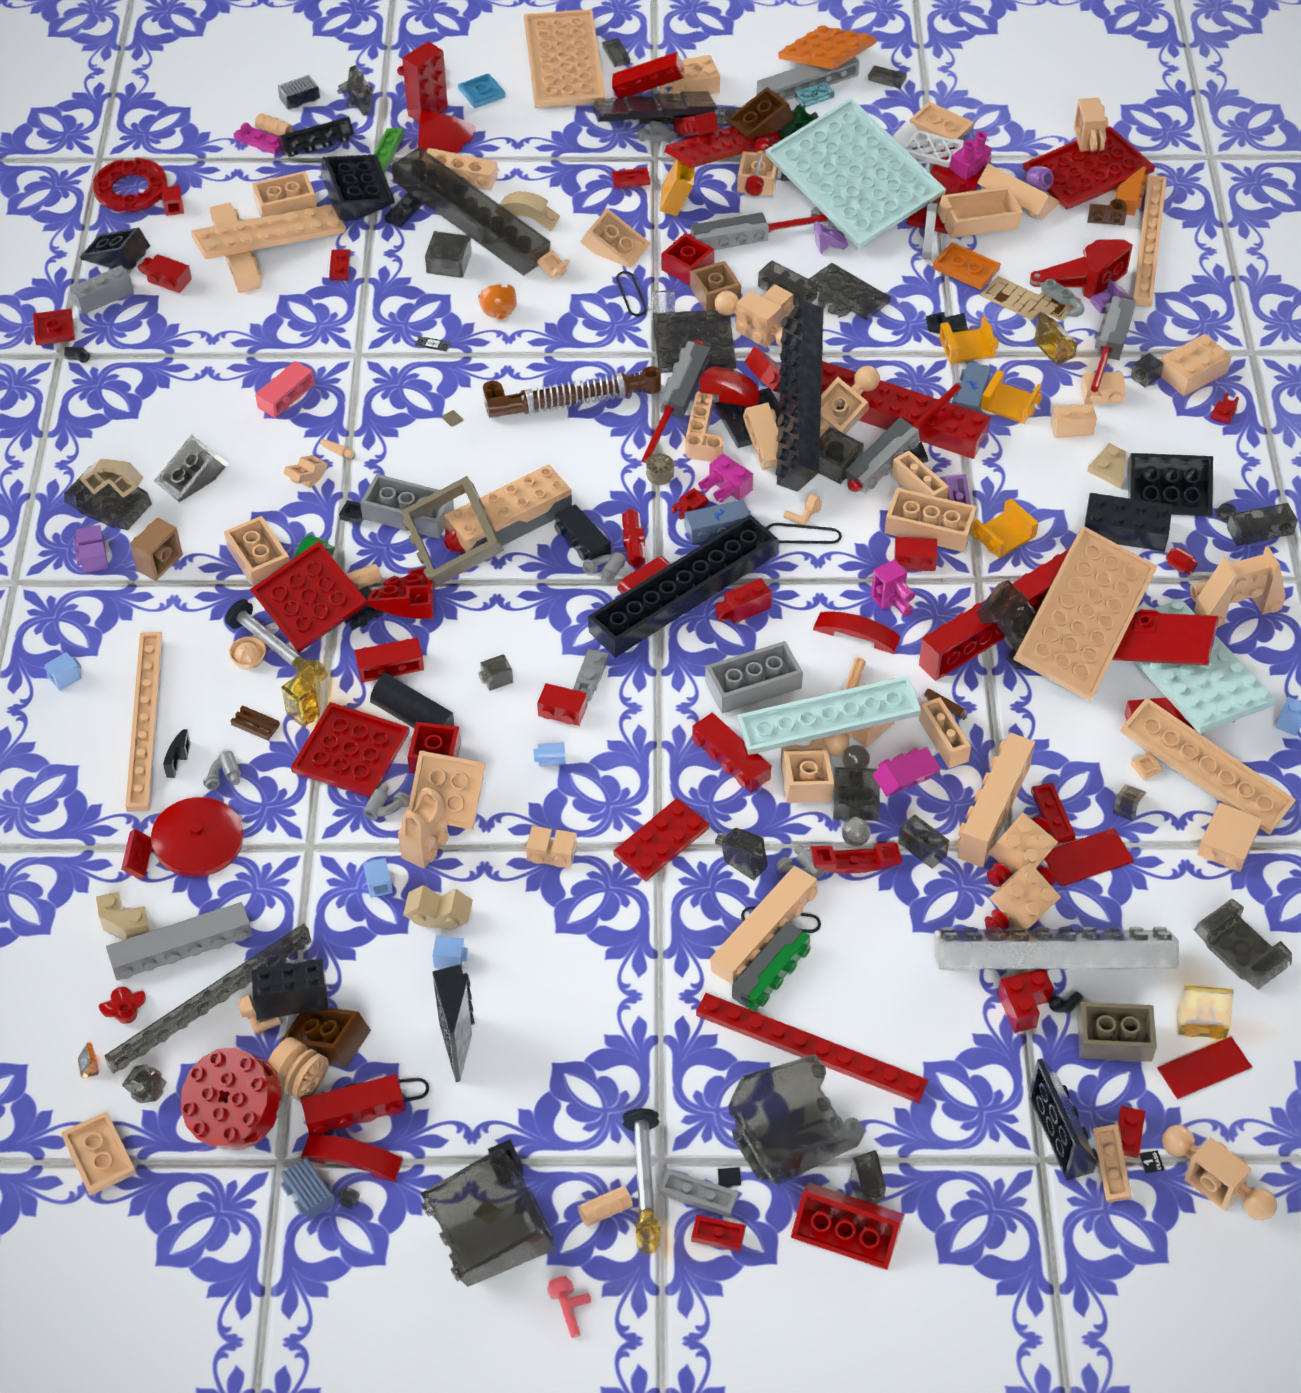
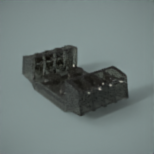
[64,466,152,531]
[977,580,1036,670]
[1193,898,1292,990]

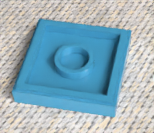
[458,73,506,109]

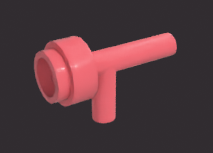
[547,1276,591,1338]

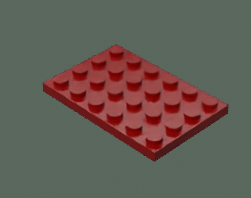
[1022,126,1155,210]

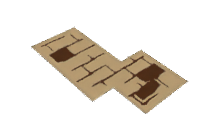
[979,276,1082,321]

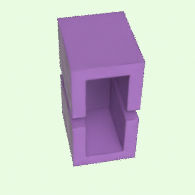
[73,525,109,573]

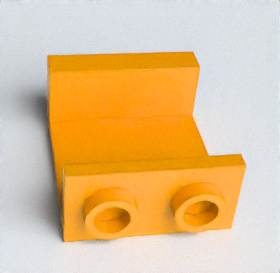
[939,317,999,364]
[980,370,1043,424]
[972,498,1039,559]

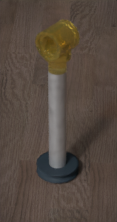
[225,599,328,690]
[622,1108,661,1254]

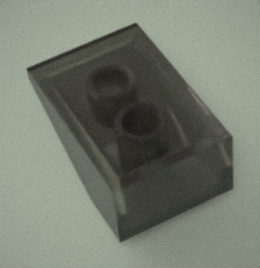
[154,434,229,503]

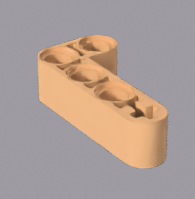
[685,391,723,462]

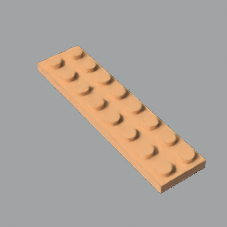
[191,204,346,260]
[1120,697,1296,835]

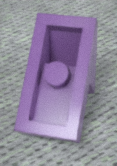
[814,221,849,254]
[1090,280,1133,314]

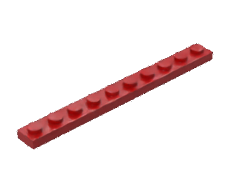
[696,993,929,1104]

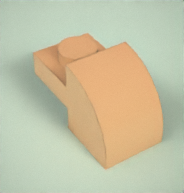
[283,455,328,488]

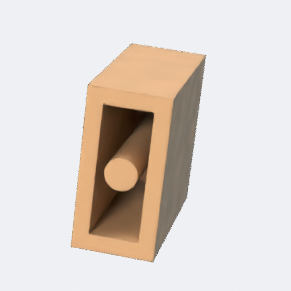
[1197,802,1263,872]

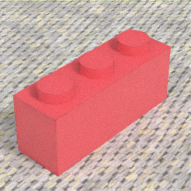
[255,361,315,418]

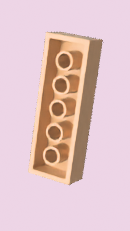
[956,732,1035,868]

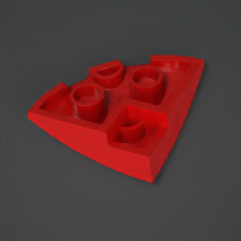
[417,111,476,163]
[699,366,760,407]
[367,567,435,619]

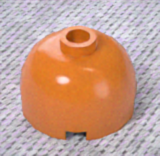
[478,284,517,320]

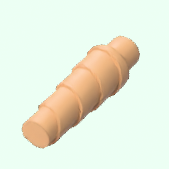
[320,439,354,459]

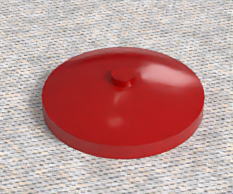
[151,797,244,877]

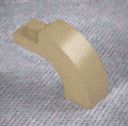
[495,191,561,232]

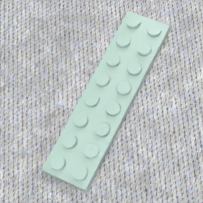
[737,676,921,755]

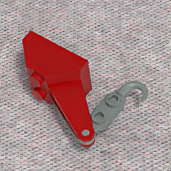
[1029,239,1133,317]

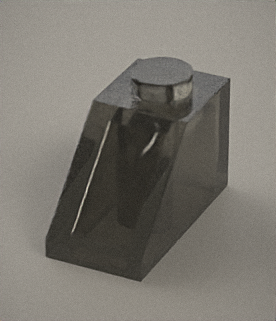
[849,1150,886,1204]

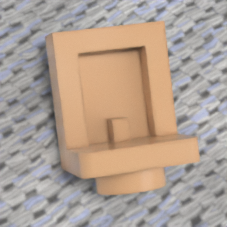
[537,250,570,279]

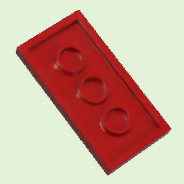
[613,798,710,882]

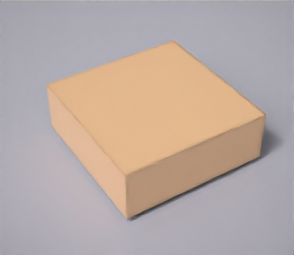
[1131,752,1163,781]

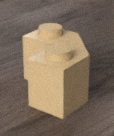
[80,458,143,498]
[403,885,473,930]
[96,892,151,940]

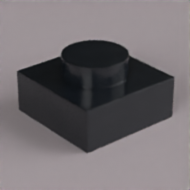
[339,500,362,525]

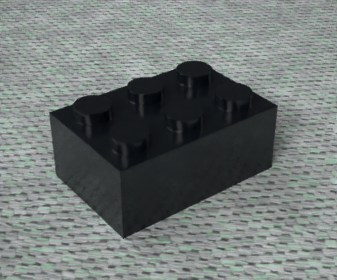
[251,959,329,1020]

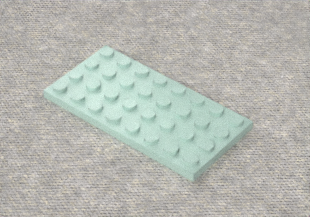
[1134,599,1277,734]

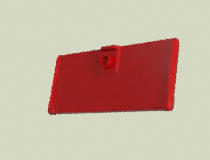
[906,147,992,234]
[1112,609,1219,666]

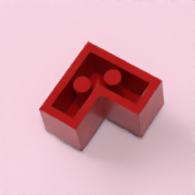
[997,968,1054,1033]

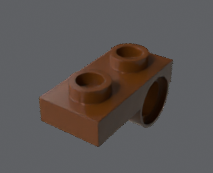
[1087,199,1127,226]

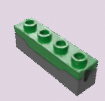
[732,921,811,1012]

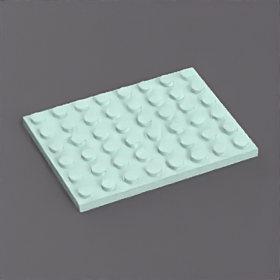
[765,98,946,249]

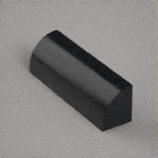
[370,673,454,728]

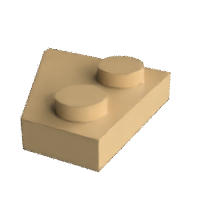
[1087,443,1127,489]

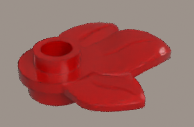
[98,986,146,1024]

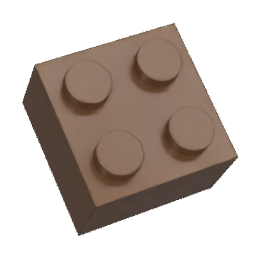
[690,261,741,312]
[130,517,183,581]

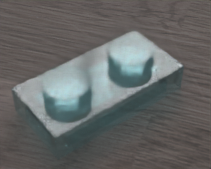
[795,82,834,107]

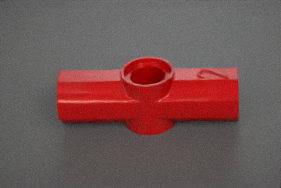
[622,509,646,568]

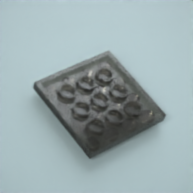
[653,310,736,373]

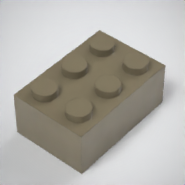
[1077,1002,1157,1062]

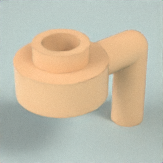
[783,493,822,525]
[238,994,282,1034]

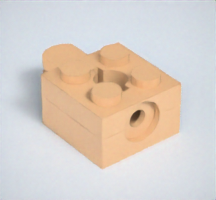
[1073,97,1109,151]

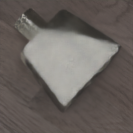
[715,827,768,881]

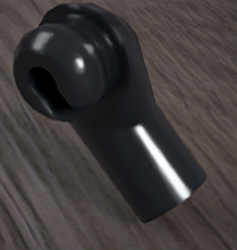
[64,347,90,363]
[1048,991,1084,1013]

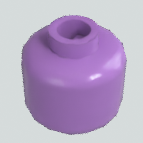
[1026,166,1054,191]

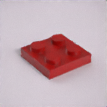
[33,308,75,346]

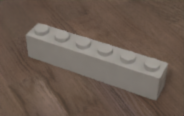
[756,57,860,101]
[105,902,253,981]

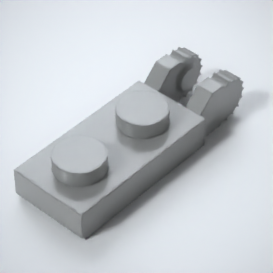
[573,649,609,701]

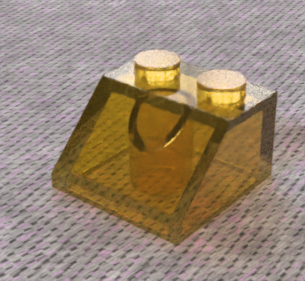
[1034,312,1078,365]
[281,662,322,728]
[1177,985,1234,1040]

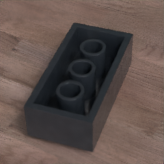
[1084,492,1172,552]

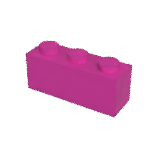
[872,747,941,797]

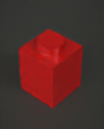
[161,185,184,216]

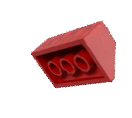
[790,1182,905,1270]

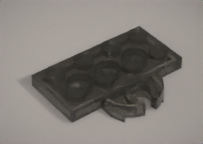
[807,262,891,320]

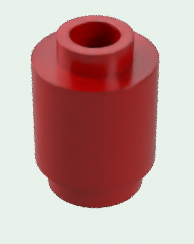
[1165,547,1199,575]

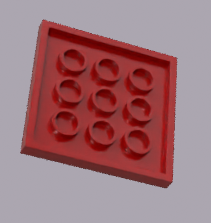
[250,541,367,653]
[291,702,410,798]

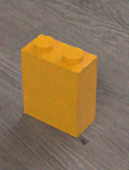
[660,159,695,217]

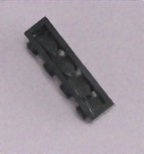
[277,116,355,158]

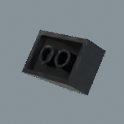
[80,227,151,270]

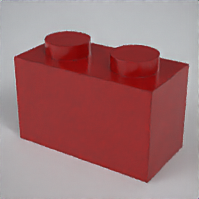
[894,537,937,571]
[537,683,588,726]

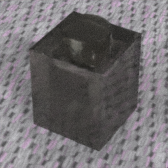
[1130,353,1164,388]
[478,654,513,691]

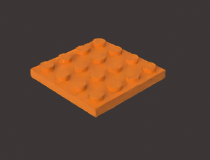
[778,25,877,70]

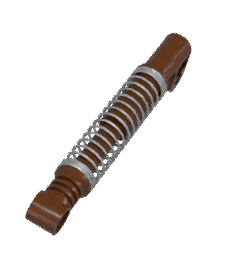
[483,366,661,418]

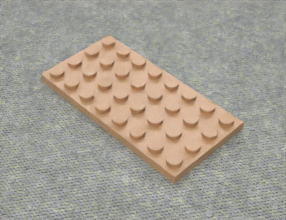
[524,9,606,108]
[1013,525,1158,701]

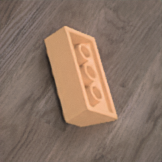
[977,164,1059,219]

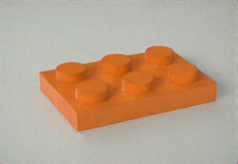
[932,242,1001,290]

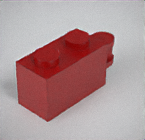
[137,254,192,293]
[716,578,772,624]

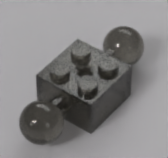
[833,745,880,847]

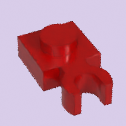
[1210,393,1239,425]
[671,488,708,520]

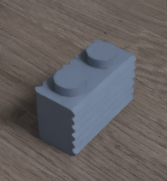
[280,1158,335,1220]

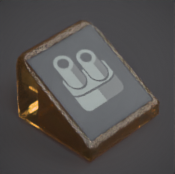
[77,1042,100,1078]

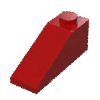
[744,346,781,393]

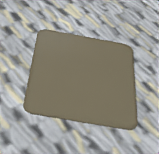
[441,410,464,427]

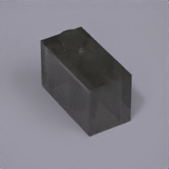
[898,814,950,869]

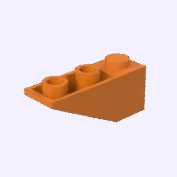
[1115,166,1148,216]

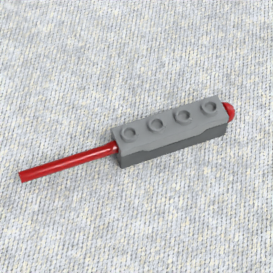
[688,212,828,250]
[1091,296,1136,392]
[641,340,710,463]
[845,383,961,494]

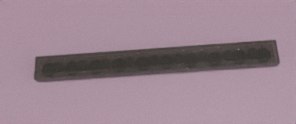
[104,923,311,1074]

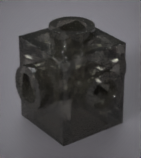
[122,1064,167,1104]

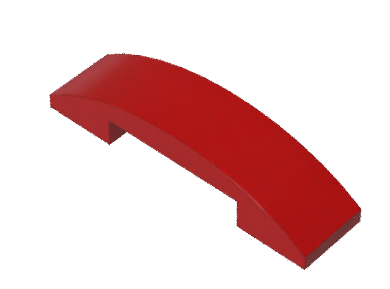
[813,611,901,654]
[810,842,903,874]
[301,1135,403,1182]

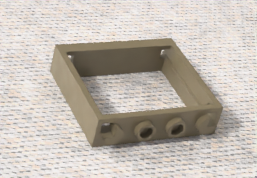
[401,476,504,586]

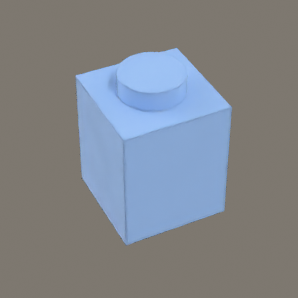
[44,652,82,691]
[1275,697,1301,736]
[363,858,393,898]
[432,936,469,969]

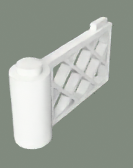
[892,122,964,168]

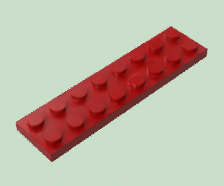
[664,126,781,168]

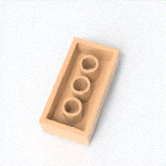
[884,488,977,552]

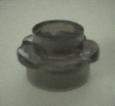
[1216,503,1237,522]
[336,1187,361,1209]

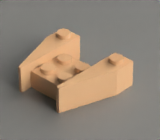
[1194,546,1286,628]

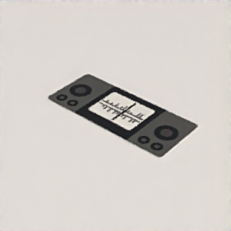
[415,336,451,352]

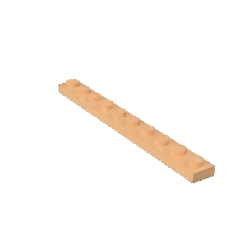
[1133,175,1167,307]
[125,632,163,812]

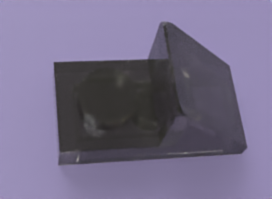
[1113,784,1147,821]

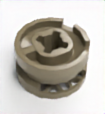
[646,453,674,485]

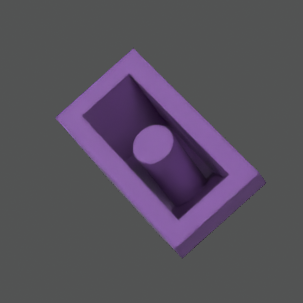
[940,473,971,505]

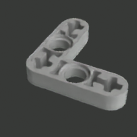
[922,202,937,260]

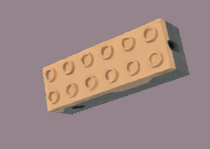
[443,464,572,555]

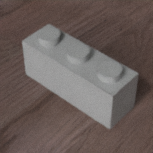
[70,265,134,315]

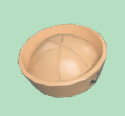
[229,637,266,670]

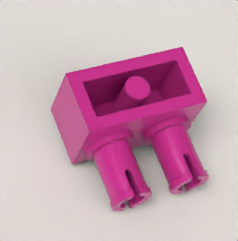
[949,131,992,180]
[698,453,754,503]
[871,559,915,617]

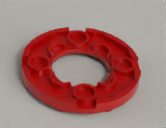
[93,158,168,212]

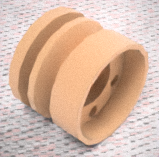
[268,1037,329,1102]

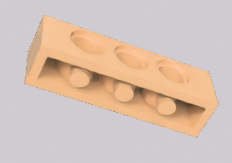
[421,148,498,190]

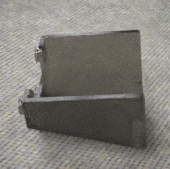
[728,1054,865,1185]
[421,1148,556,1287]

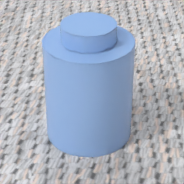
[533,742,566,766]

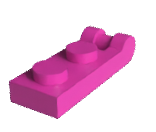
[233,122,281,155]

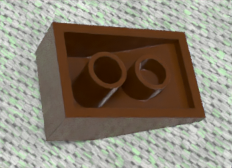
[726,87,794,139]
[280,1008,371,1067]

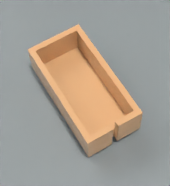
[937,186,1024,238]

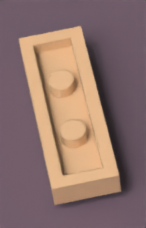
[1093,1124,1133,1203]

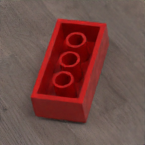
[402,41,448,123]

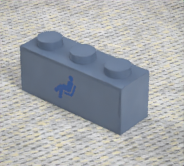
[952,362,991,412]
[684,499,750,544]

